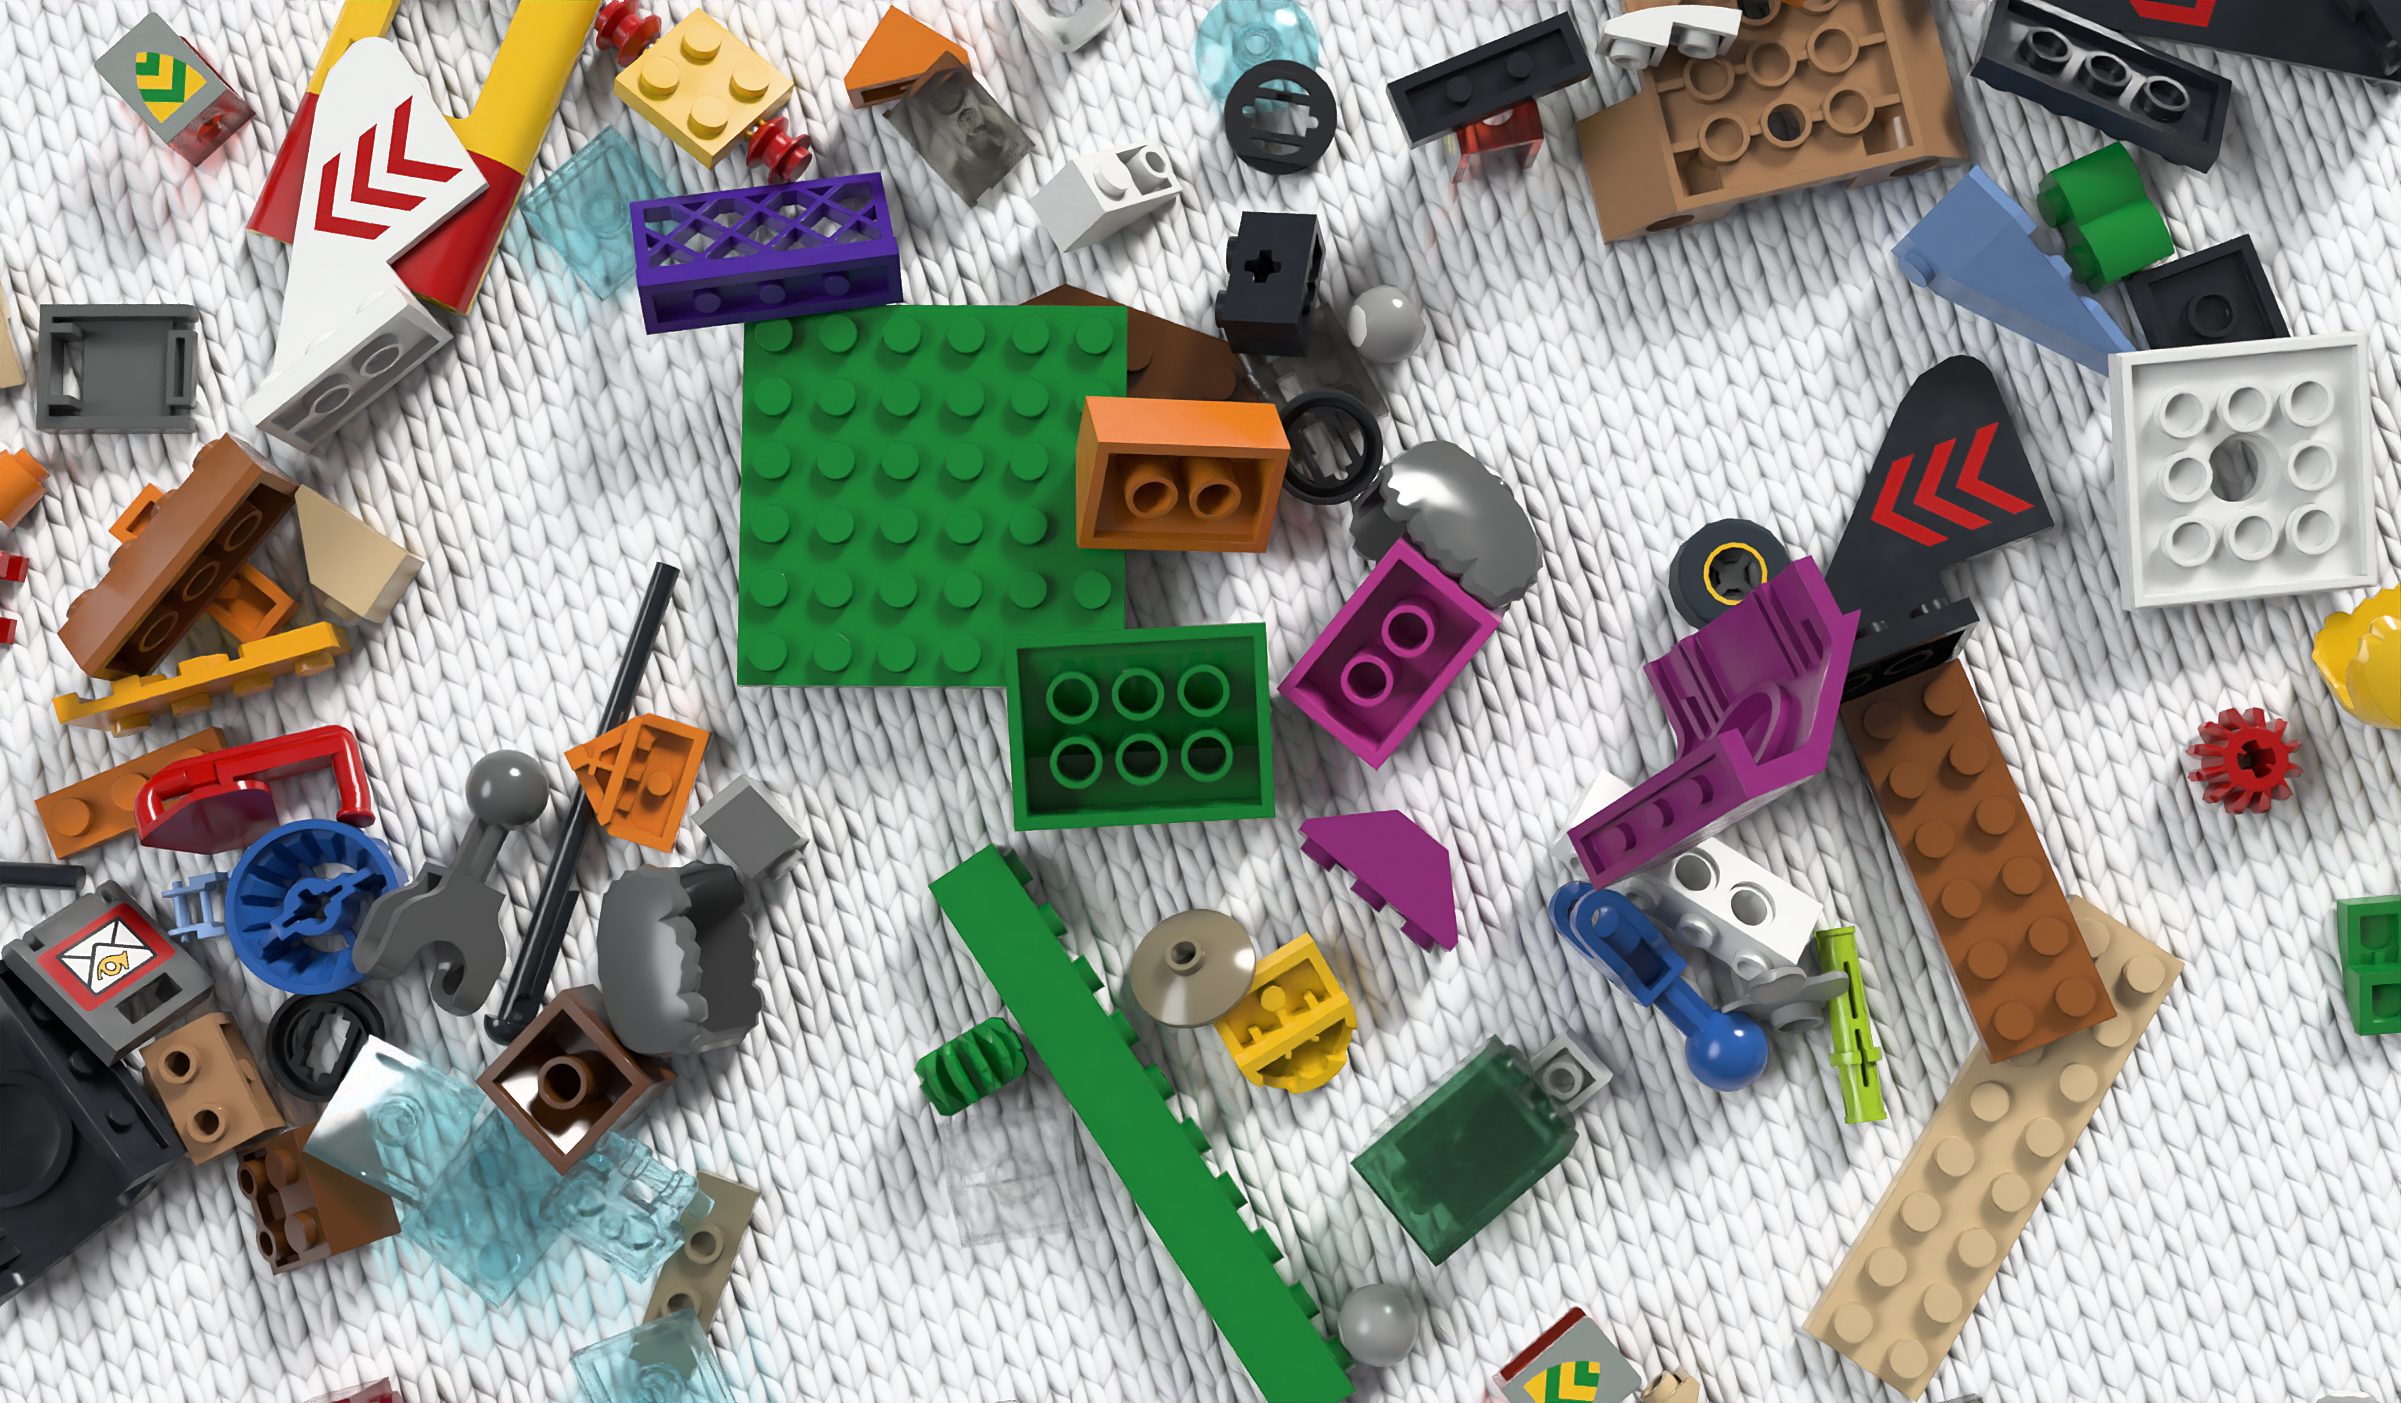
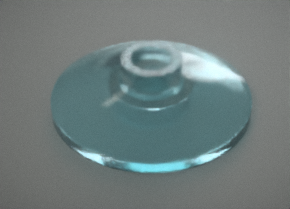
[1195,0,1319,113]

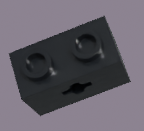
[1215,211,1326,358]

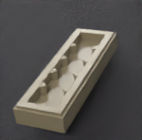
[630,1169,762,1378]

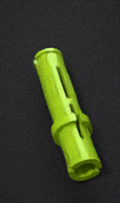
[1813,926,1888,1124]

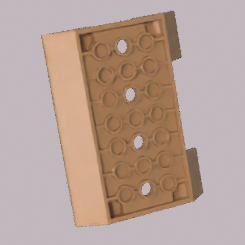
[1575,0,1971,245]

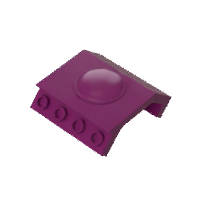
[1567,555,1861,892]

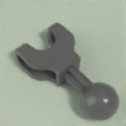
[351,749,550,1017]

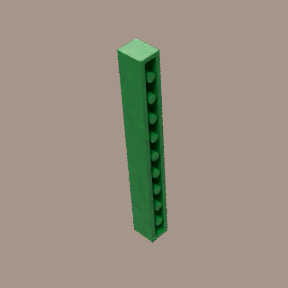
[928,843,1357,1403]

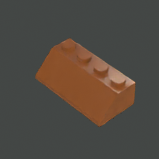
[57,432,300,681]

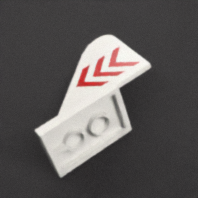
[240,36,490,454]

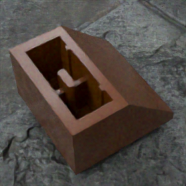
[235,1108,402,1276]

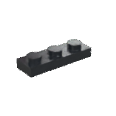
[1385,11,1593,150]

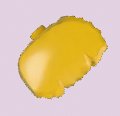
[2311,582,2401,730]

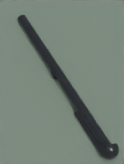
[483,561,680,1046]

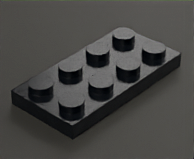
[1970,0,2232,174]

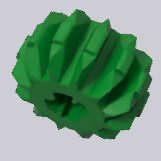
[914,1017,1029,1116]

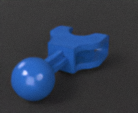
[1548,880,1769,1092]

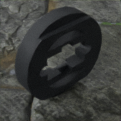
[1223,59,1337,175]
[1278,388,1383,506]
[265,989,386,1103]

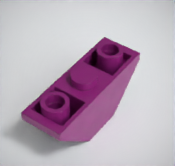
[1296,810,1459,954]

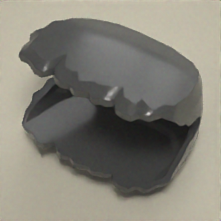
[1349,440,1545,612]
[596,860,766,1057]

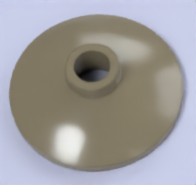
[1130,909,1256,1029]

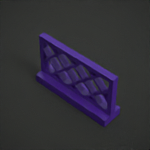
[629,172,904,335]

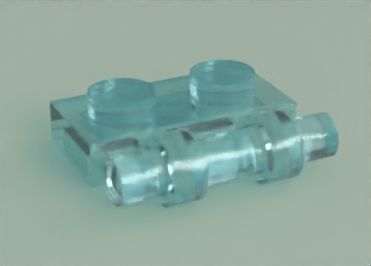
[538,1129,715,1285]

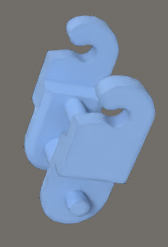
[161,869,234,942]

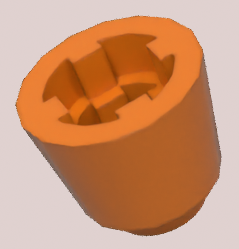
[0,447,51,530]

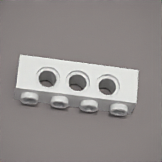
[1549,769,1824,981]

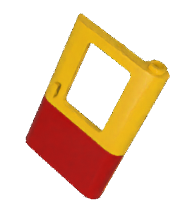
[245,0,604,317]

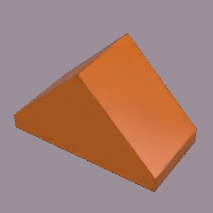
[844,5,975,110]

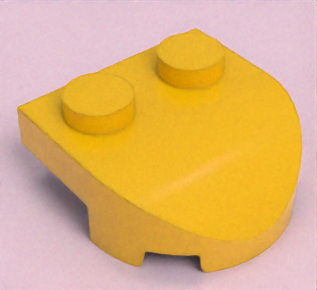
[1212,932,1357,1094]

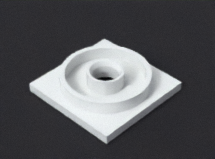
[2108,330,2379,611]

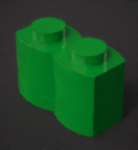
[2037,141,2175,295]

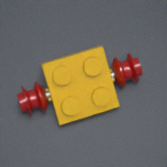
[595,0,812,185]

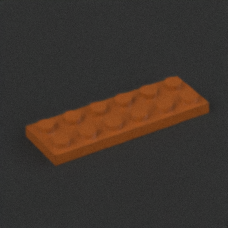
[1838,658,2117,1064]

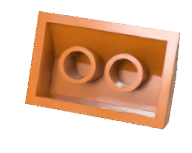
[1076,396,1291,553]

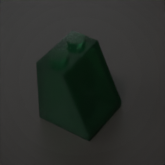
[1350,1033,1580,1267]

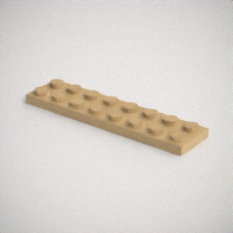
[1801,894,2185,1403]

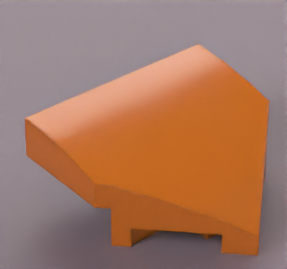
[564,713,712,854]

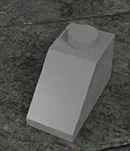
[690,774,810,882]

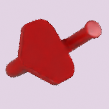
[134,725,376,855]

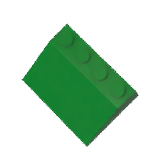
[1003,621,1276,832]

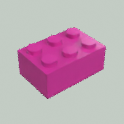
[1277,530,1506,771]

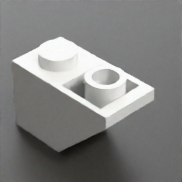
[1029,138,1183,254]

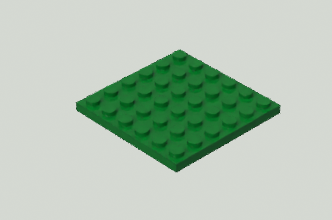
[737,305,1128,689]

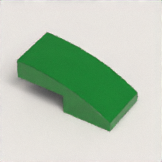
[2336,894,2401,1036]

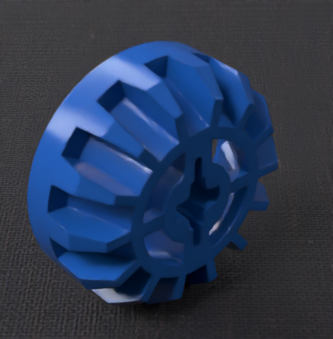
[224,819,409,995]

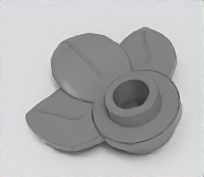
[1721,966,1850,1035]

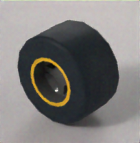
[1668,518,1790,630]

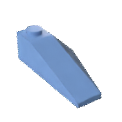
[1891,165,2137,378]

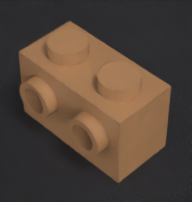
[139,1012,287,1167]

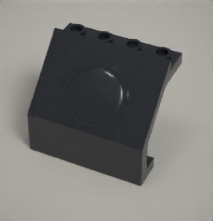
[0,959,187,1307]

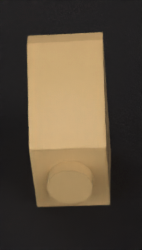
[294,484,425,625]

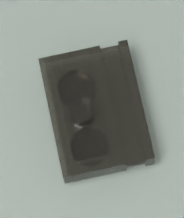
[882,50,1036,209]

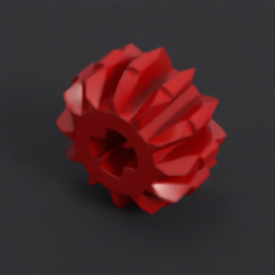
[2185,707,2304,815]

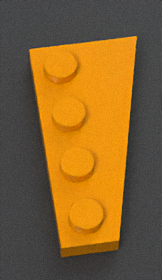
[52,621,352,738]

